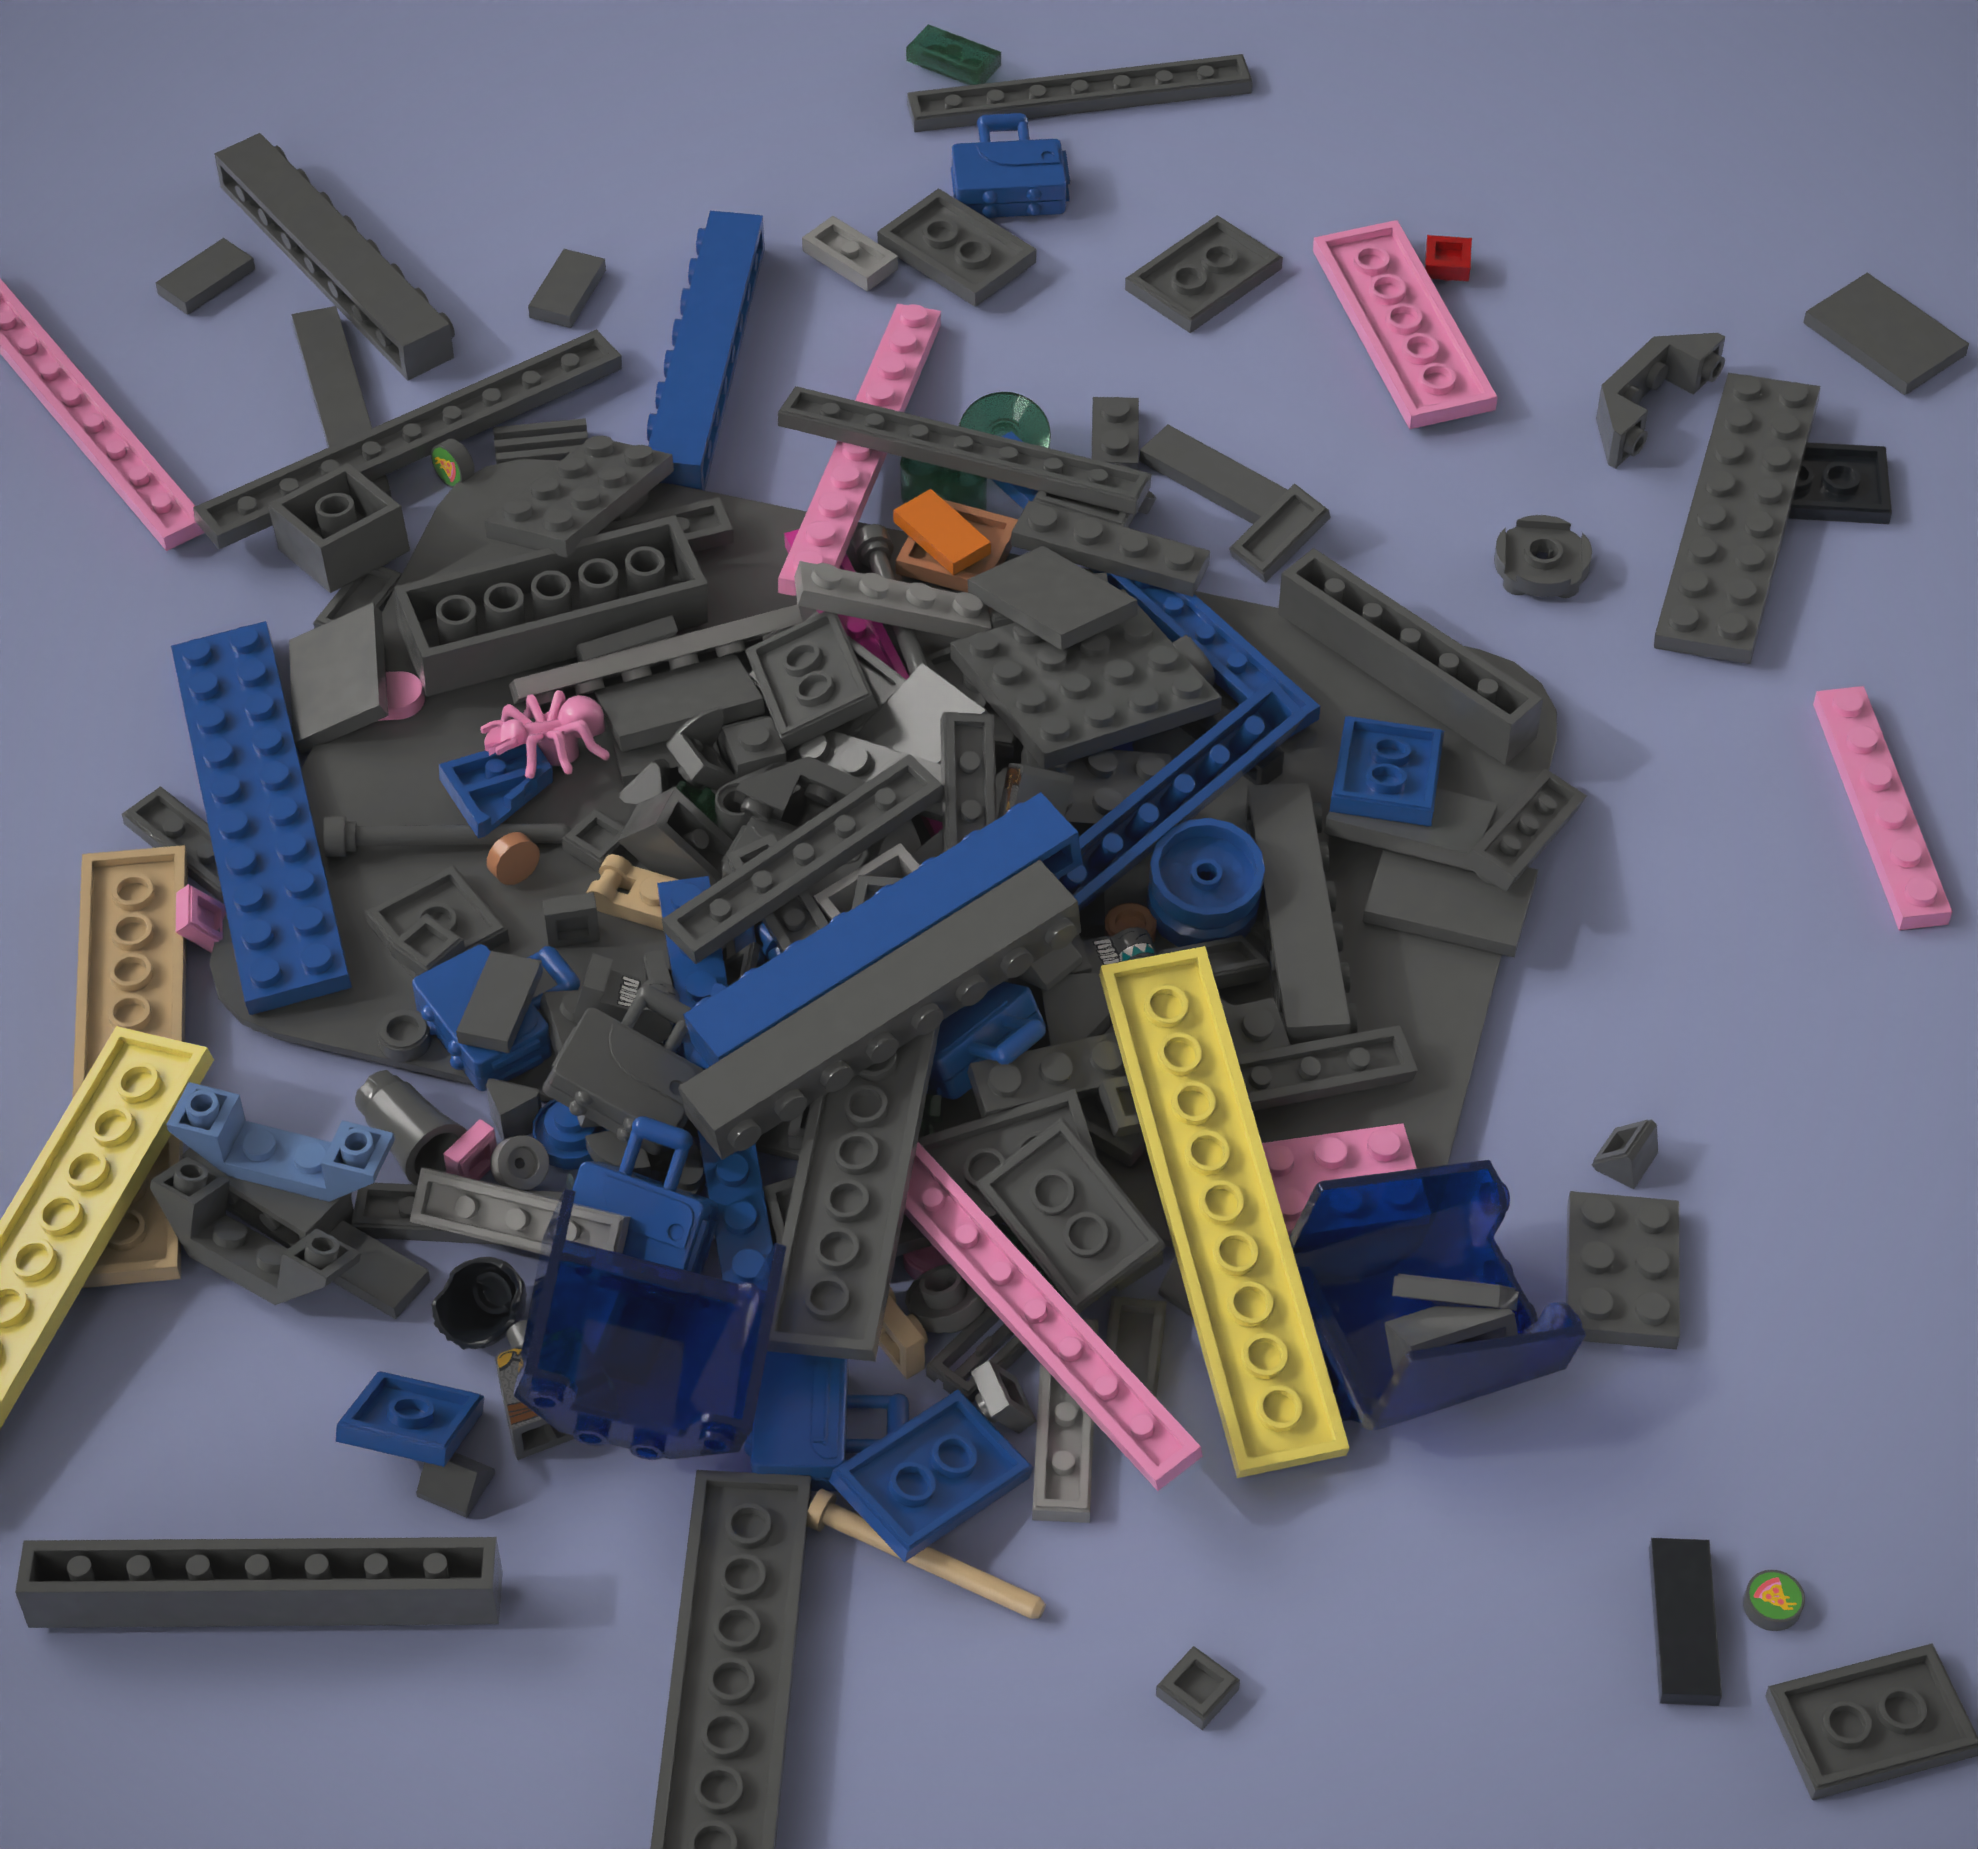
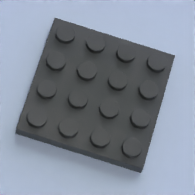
[951,589,1221,769]

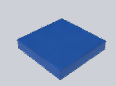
[335,1371,484,1467]

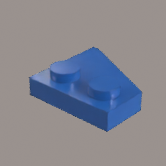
[439,744,553,839]

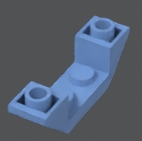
[166,1082,395,1202]

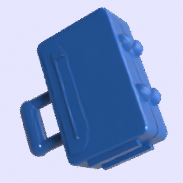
[951,113,1070,219]
[412,944,580,1091]
[927,982,1046,1100]
[568,1116,719,1287]
[743,1344,910,1491]

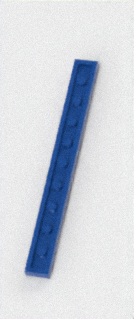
[989,431,1321,738]
[657,876,776,1356]

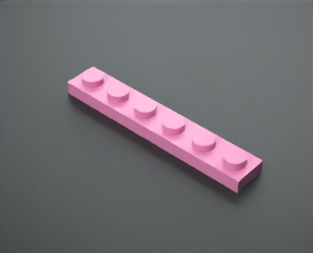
[1813,686,1952,931]

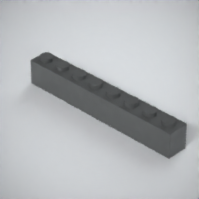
[214,133,455,381]
[678,860,1081,1160]
[15,1537,503,1628]

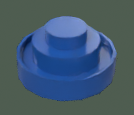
[532,1099,609,1170]

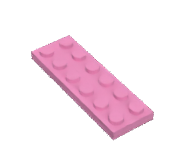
[1313,220,1498,429]

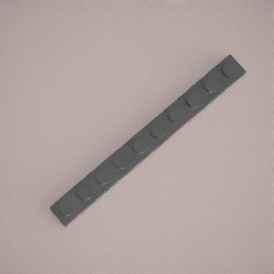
[193,329,622,549]

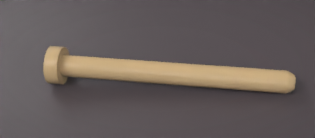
[807,1488,1046,1619]

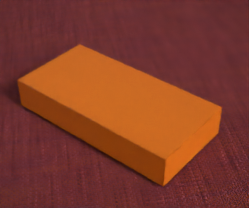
[893,489,991,576]

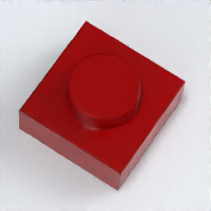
[1425,235,1472,282]

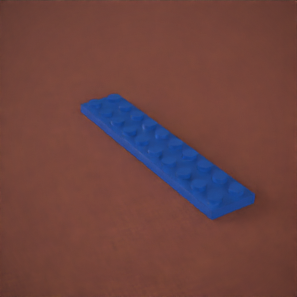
[171,621,352,1015]

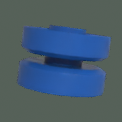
[1147,818,1265,947]

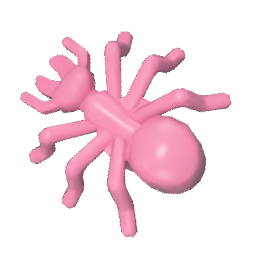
[481,690,610,779]

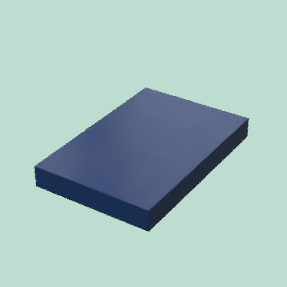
[1329,716,1444,827]
[829,1389,1034,1562]

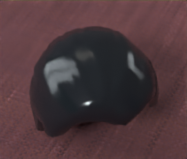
[431,1257,527,1350]

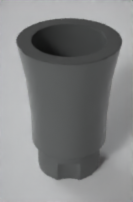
[355,1070,467,1185]

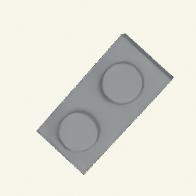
[802,216,898,292]

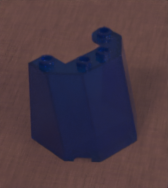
[1289,1160,1587,1430]
[513,1188,786,1460]

